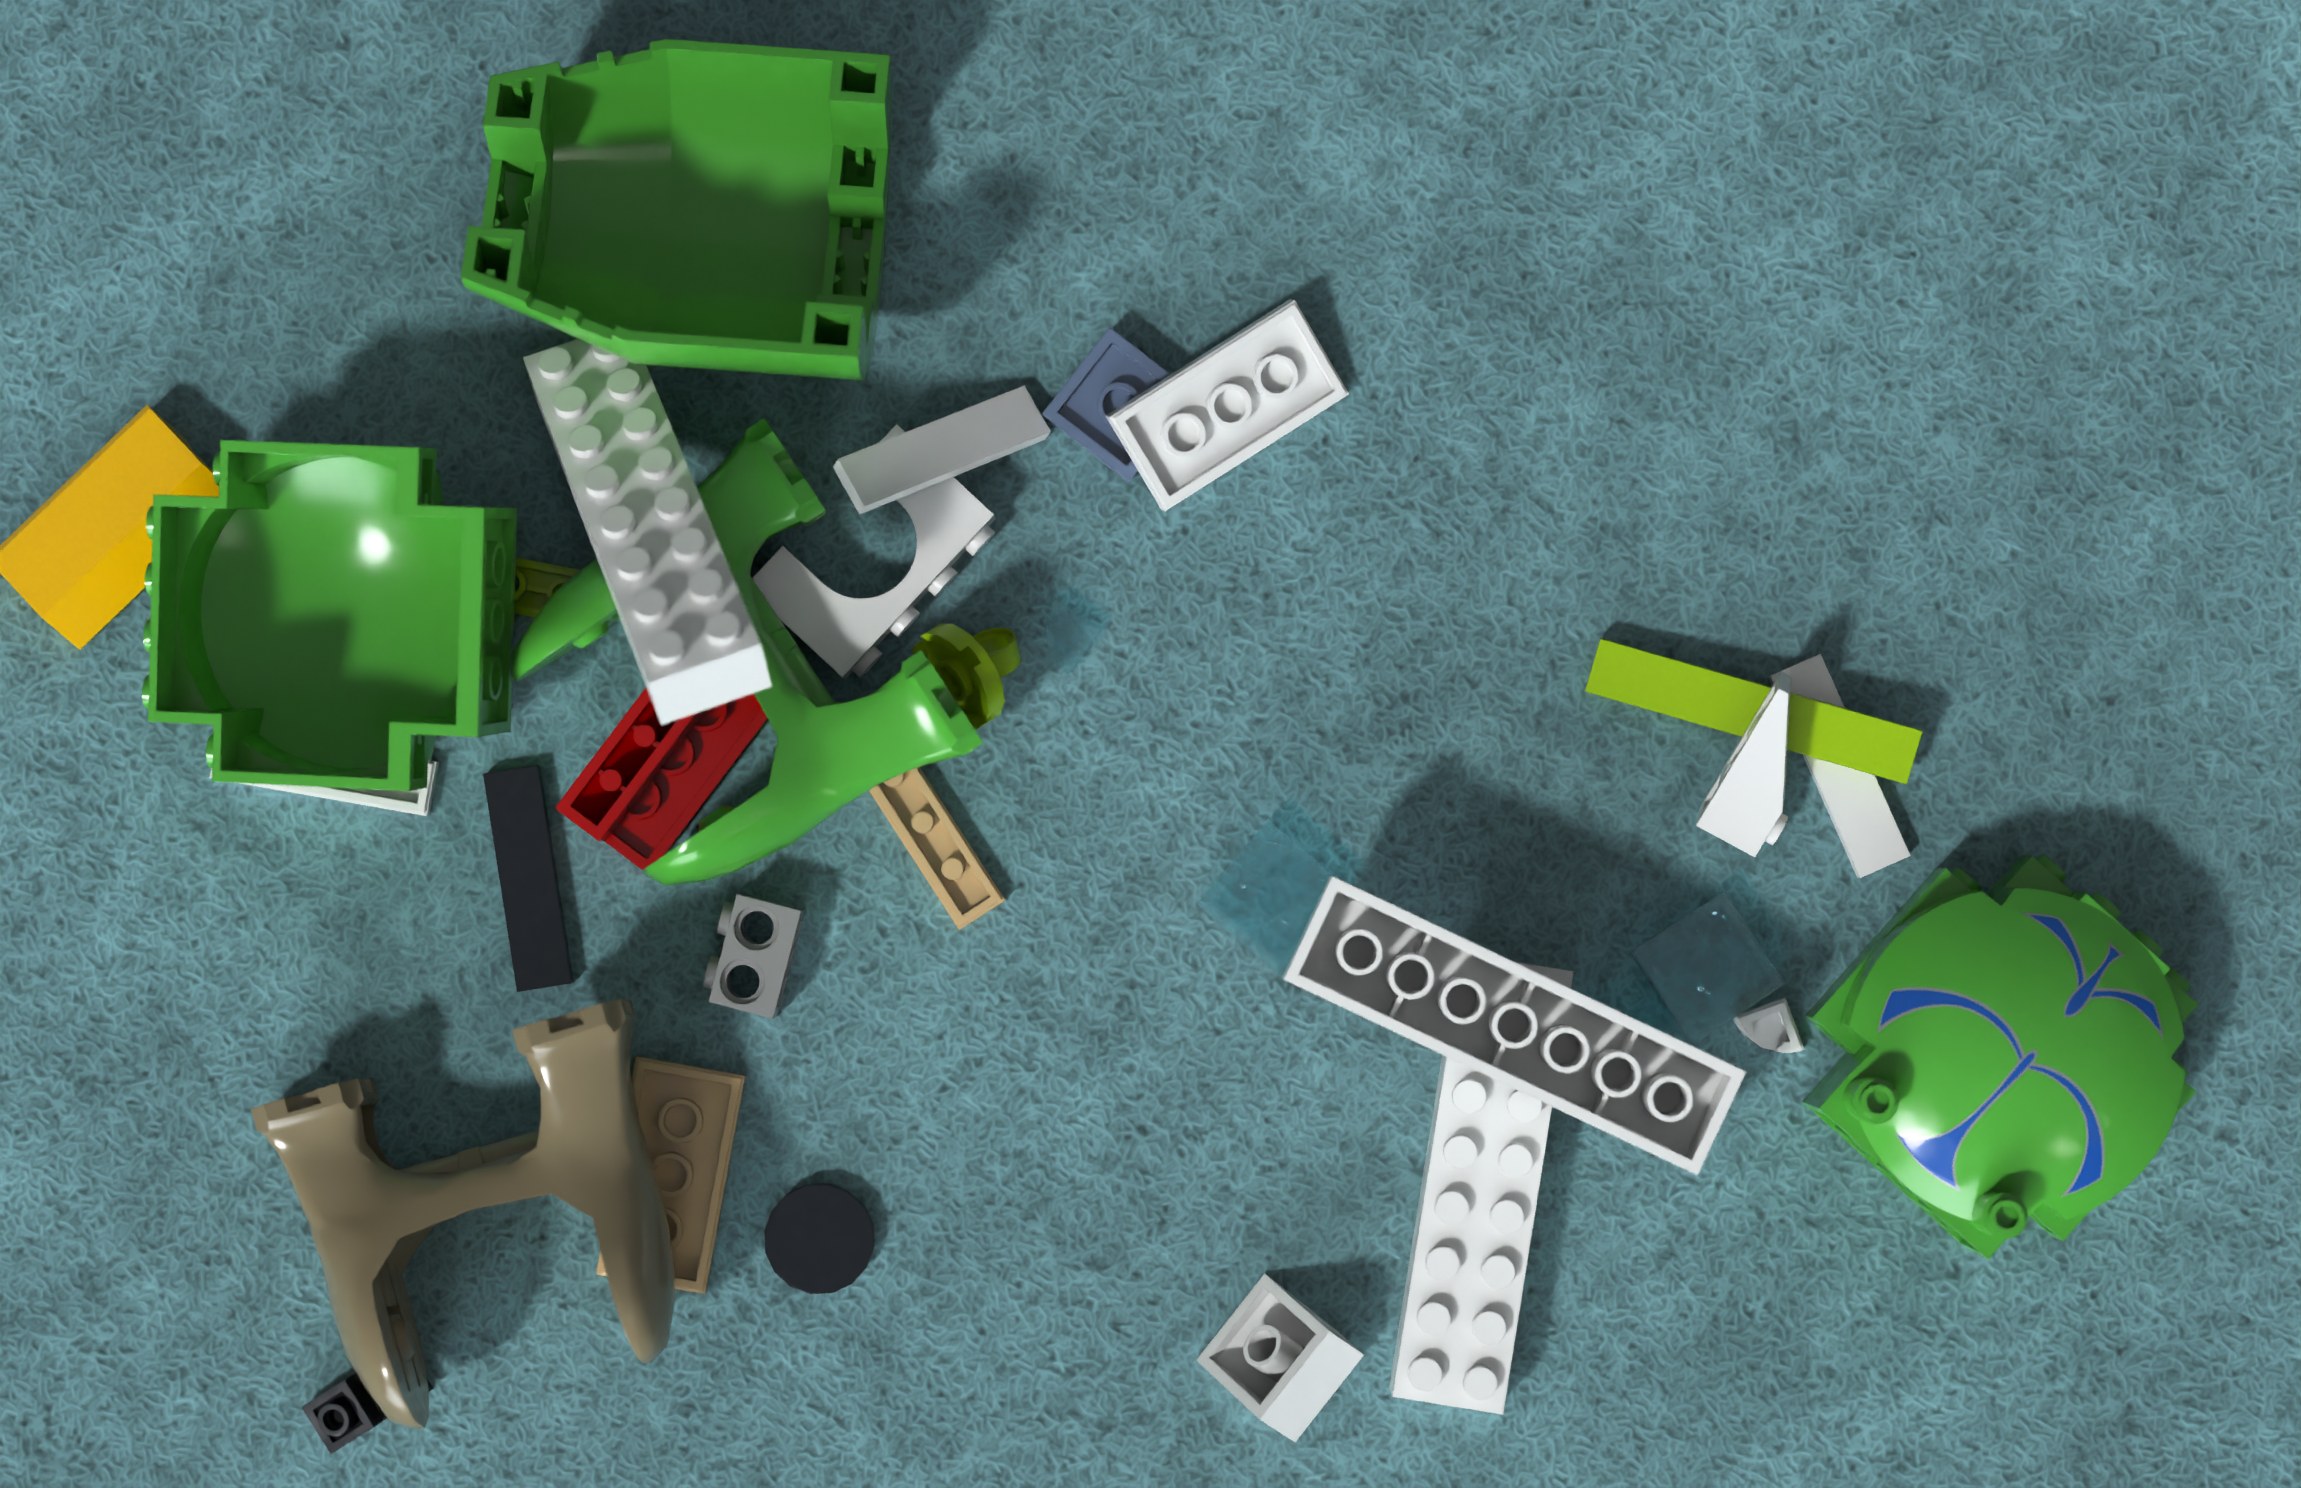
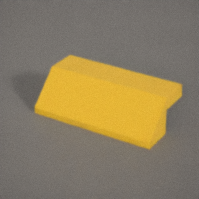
[0,404,219,650]

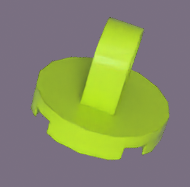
[912,623,1022,730]

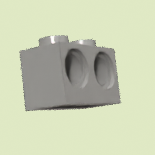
[703,893,805,1019]

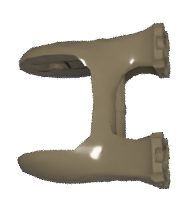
[251,999,675,1429]

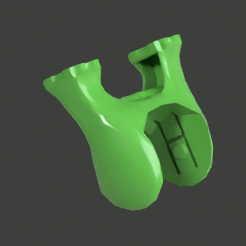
[510,418,983,886]

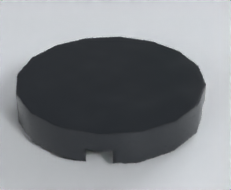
[764,1183,875,1294]

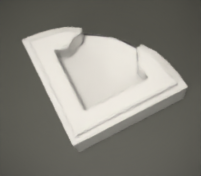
[1732,997,1805,1053]

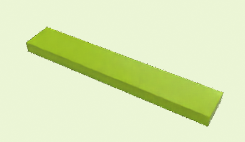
[1585,637,1923,784]

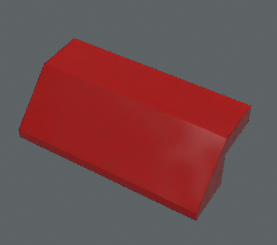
[555,687,768,870]

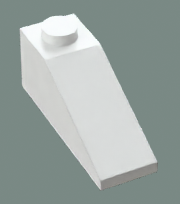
[1696,671,1791,857]

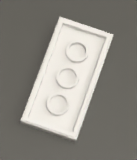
[1106,299,1349,511]

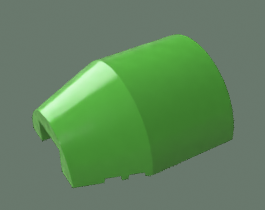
[461,39,892,380]

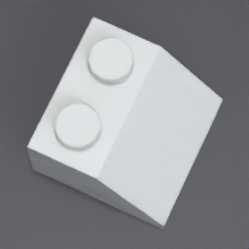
[1197,1273,1364,1442]

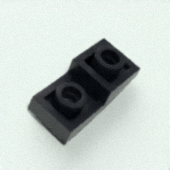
[302,1373,434,1454]

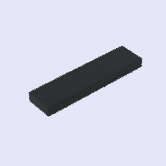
[483,765,574,992]

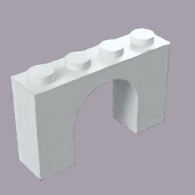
[753,424,996,679]

